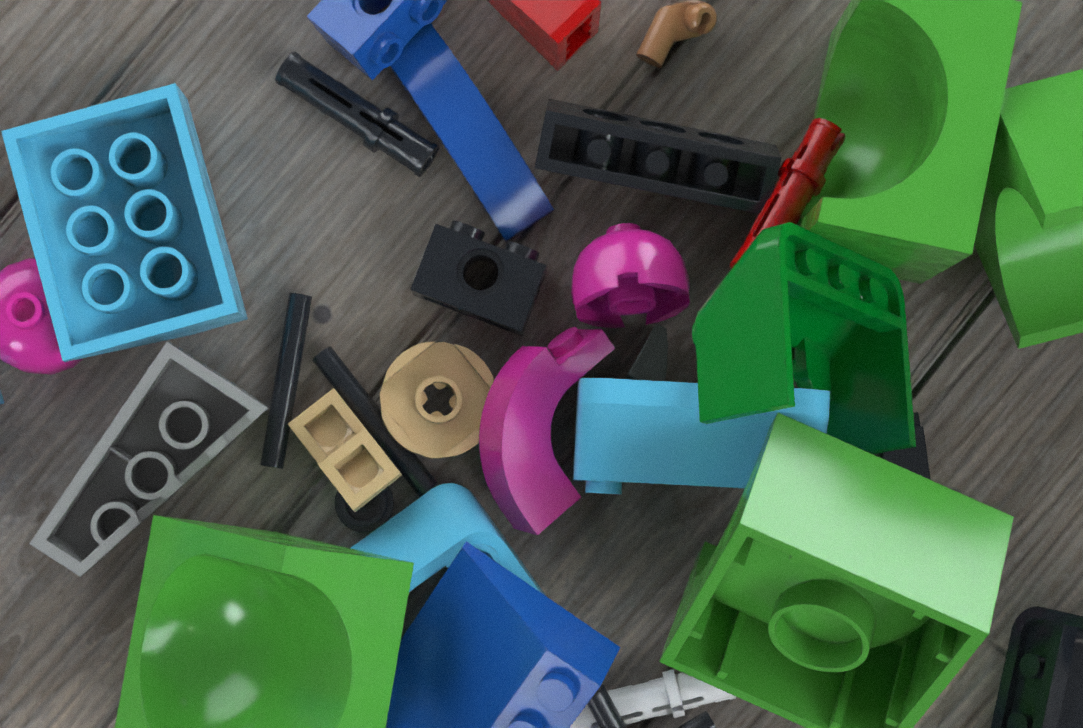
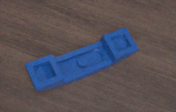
[390,23,554,242]

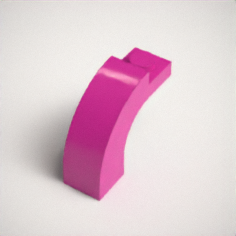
[479,327,615,535]

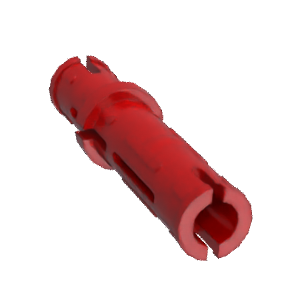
[730,118,846,269]

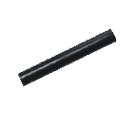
[260,293,312,469]
[312,346,438,498]

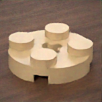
[379,342,494,459]

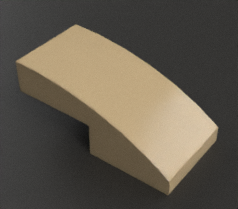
[288,388,402,512]

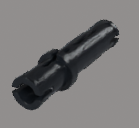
[275,51,439,177]

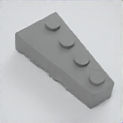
[29,342,270,577]

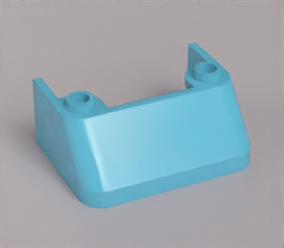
[572,378,830,494]
[351,483,546,596]

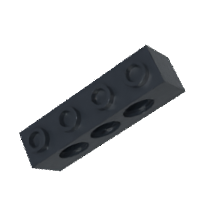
[535,99,782,214]

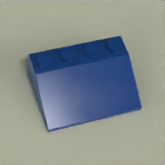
[386,542,621,728]

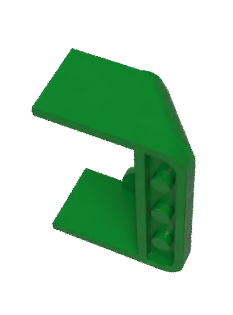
[692,222,916,454]

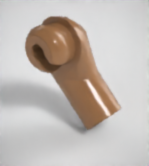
[636,0,717,68]

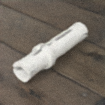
[570,669,736,728]

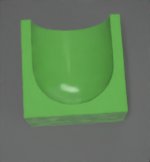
[797,0,1022,284]
[974,69,1083,349]
[659,413,1014,728]
[115,515,414,728]

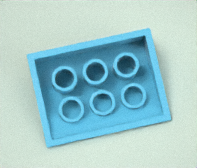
[1,83,248,362]

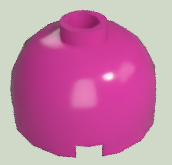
[571,223,690,328]
[0,258,83,375]

